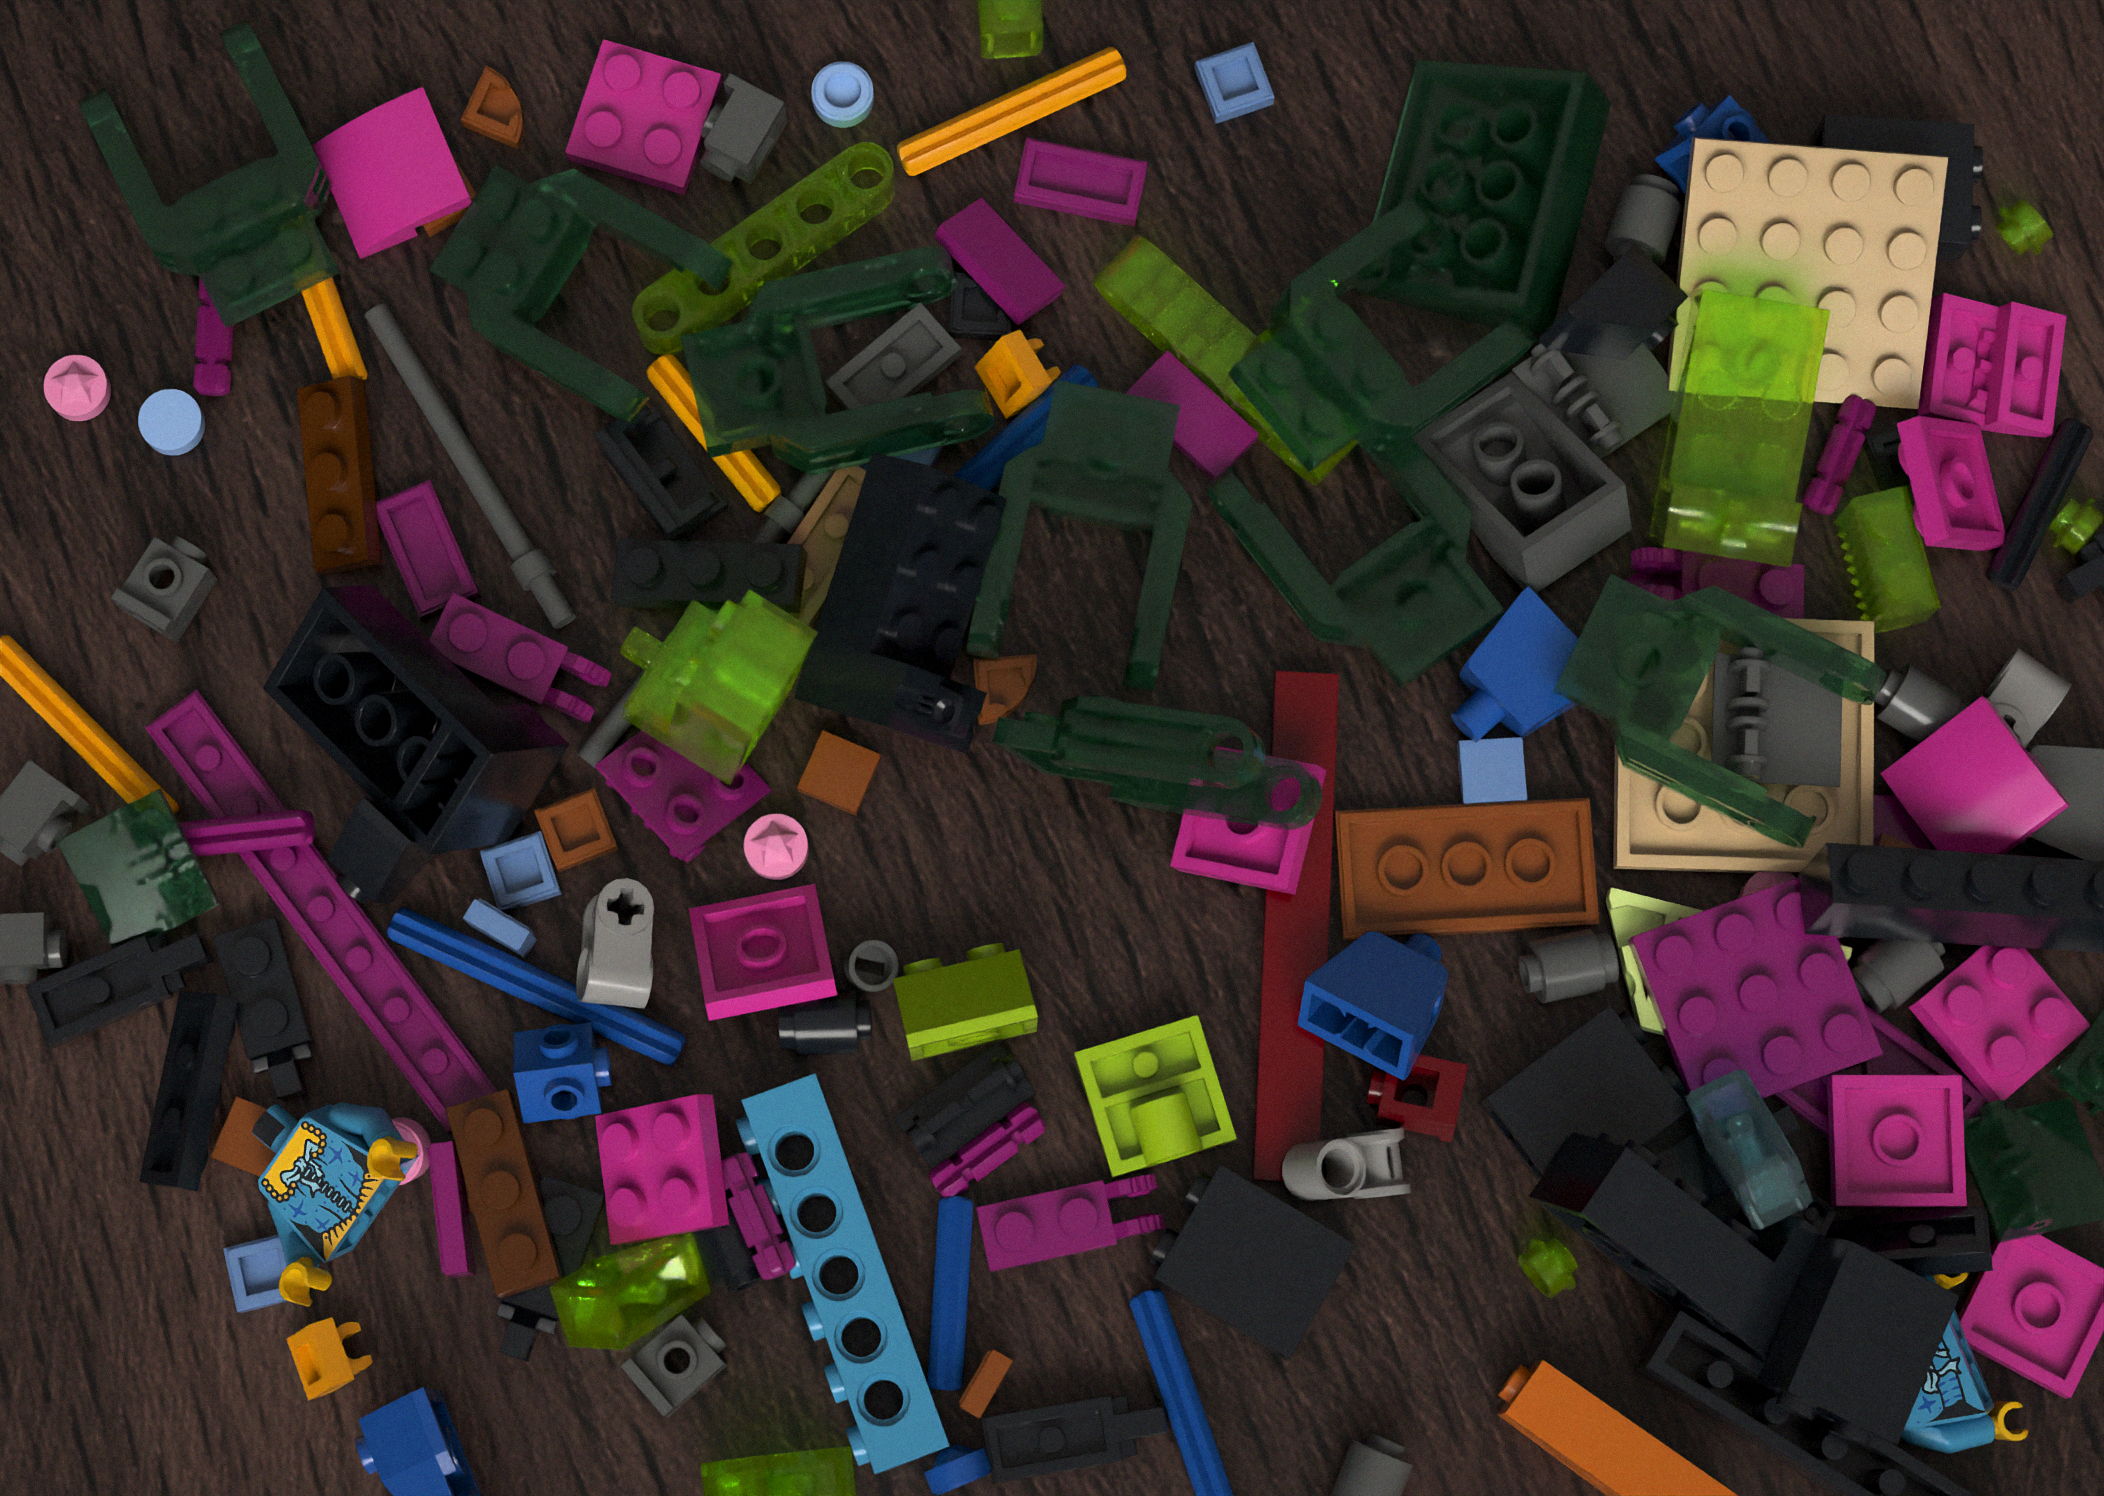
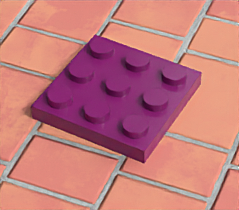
[1628,877,1883,1122]

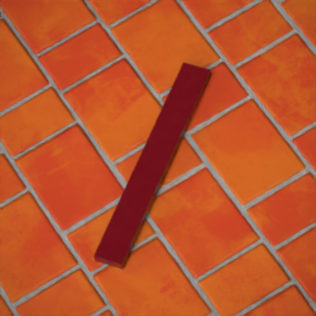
[1252,671,1339,1183]

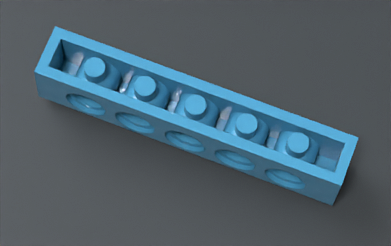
[735,1073,950,1474]

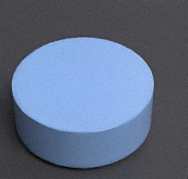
[811,61,874,128]
[138,389,205,456]

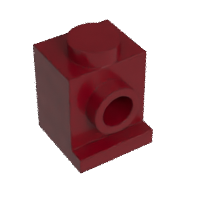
[1367,1054,1468,1143]

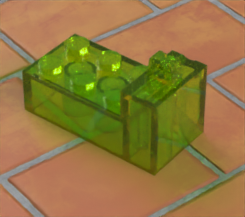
[1649,288,1830,567]
[620,589,818,785]

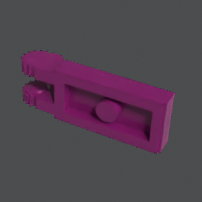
[1630,547,1804,619]
[429,592,612,723]
[976,1174,1166,1272]

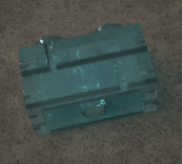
[1685,1069,1813,1230]

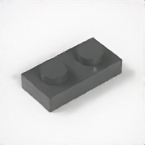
[825,302,962,434]

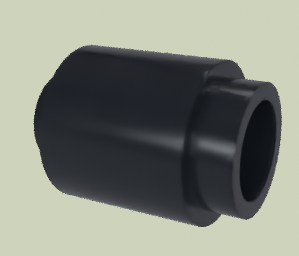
[778,989,872,1056]
[691,1191,763,1293]

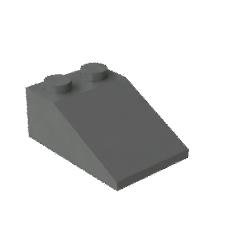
[1411,372,1632,593]

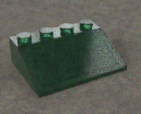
[1355,60,1611,333]

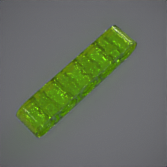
[632,142,895,356]
[1092,235,1361,485]

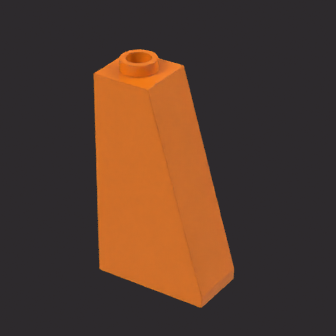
[1497,1360,1738,1496]

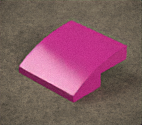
[313,87,473,259]
[1917,293,2067,437]
[1880,696,2070,855]

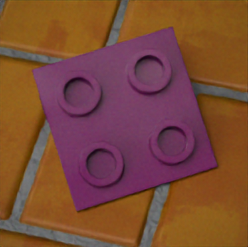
[595,698,772,863]

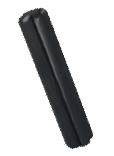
[1986,418,2094,591]

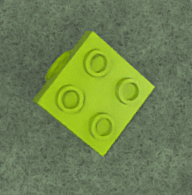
[1074,1015,1237,1179]

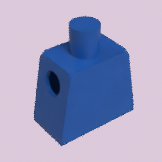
[1451,586,1612,743]
[1297,931,1449,1081]

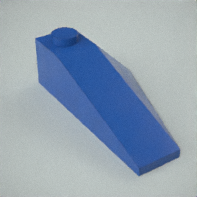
[355,1387,482,1496]

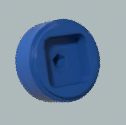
[924,1444,993,1496]

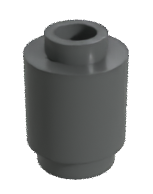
[1605,174,1682,266]
[1874,663,1968,744]
[1518,928,1619,1003]
[1850,939,1945,1013]
[1330,1432,1414,1496]

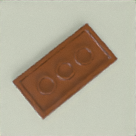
[1333,798,1599,940]

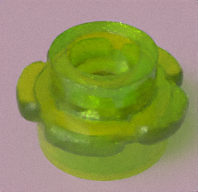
[1996,198,2054,256]
[2049,498,2104,556]
[1518,1238,1578,1299]

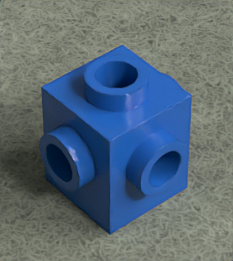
[1654,95,1770,196]
[513,1022,612,1123]

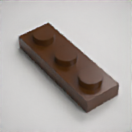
[297,375,382,576]
[445,1089,564,1298]

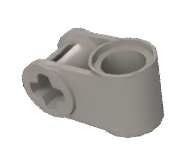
[1985,648,2072,748]
[576,878,654,1008]
[1282,1128,1411,1201]

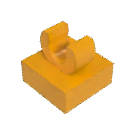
[974,330,1061,419]
[286,1317,373,1401]

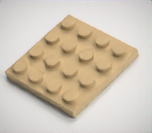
[1667,137,1948,409]
[1613,613,1874,875]

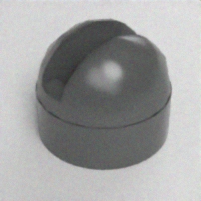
[844,940,899,992]

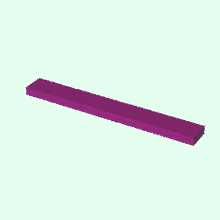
[145,690,499,1134]

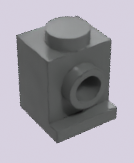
[700,73,787,184]
[110,536,218,643]
[0,760,94,867]
[0,912,68,984]
[620,1314,727,1418]

